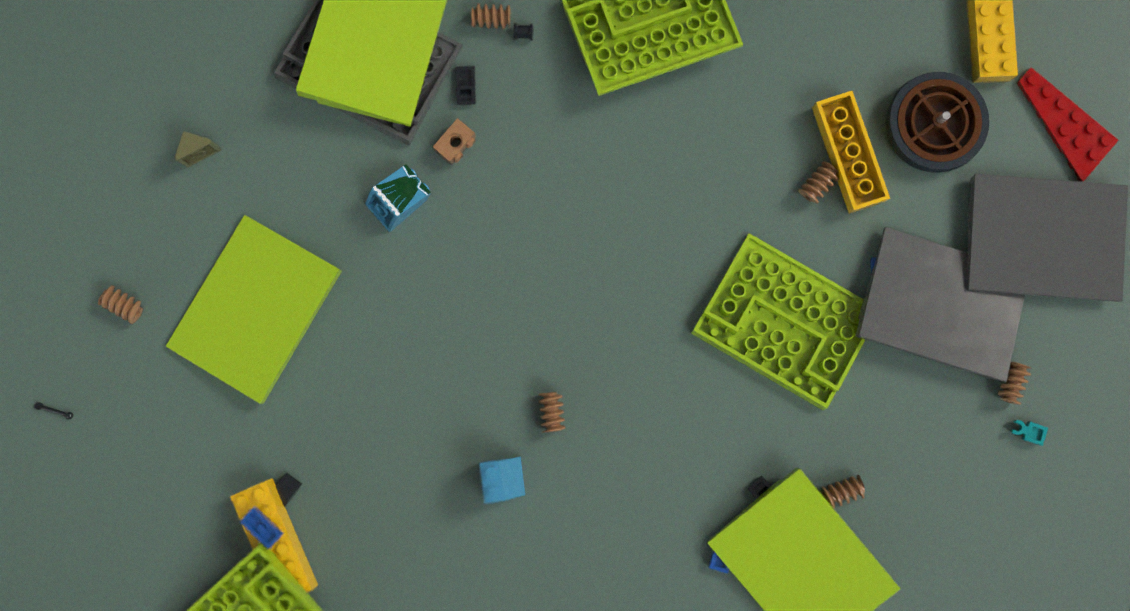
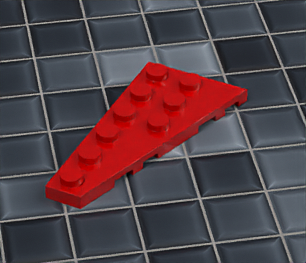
[1017,67,1118,182]

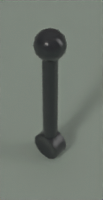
[34,402,73,419]

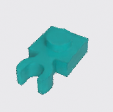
[1010,420,1048,446]

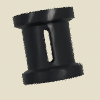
[513,23,533,41]

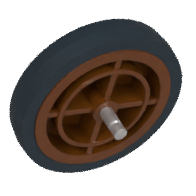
[886,72,989,173]

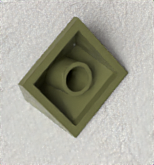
[175,131,221,167]

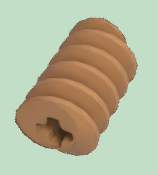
[471,3,511,29]
[798,161,839,204]
[98,285,143,324]
[998,362,1031,405]
[538,392,565,432]
[821,474,865,509]

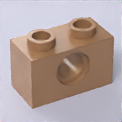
[433,118,476,165]

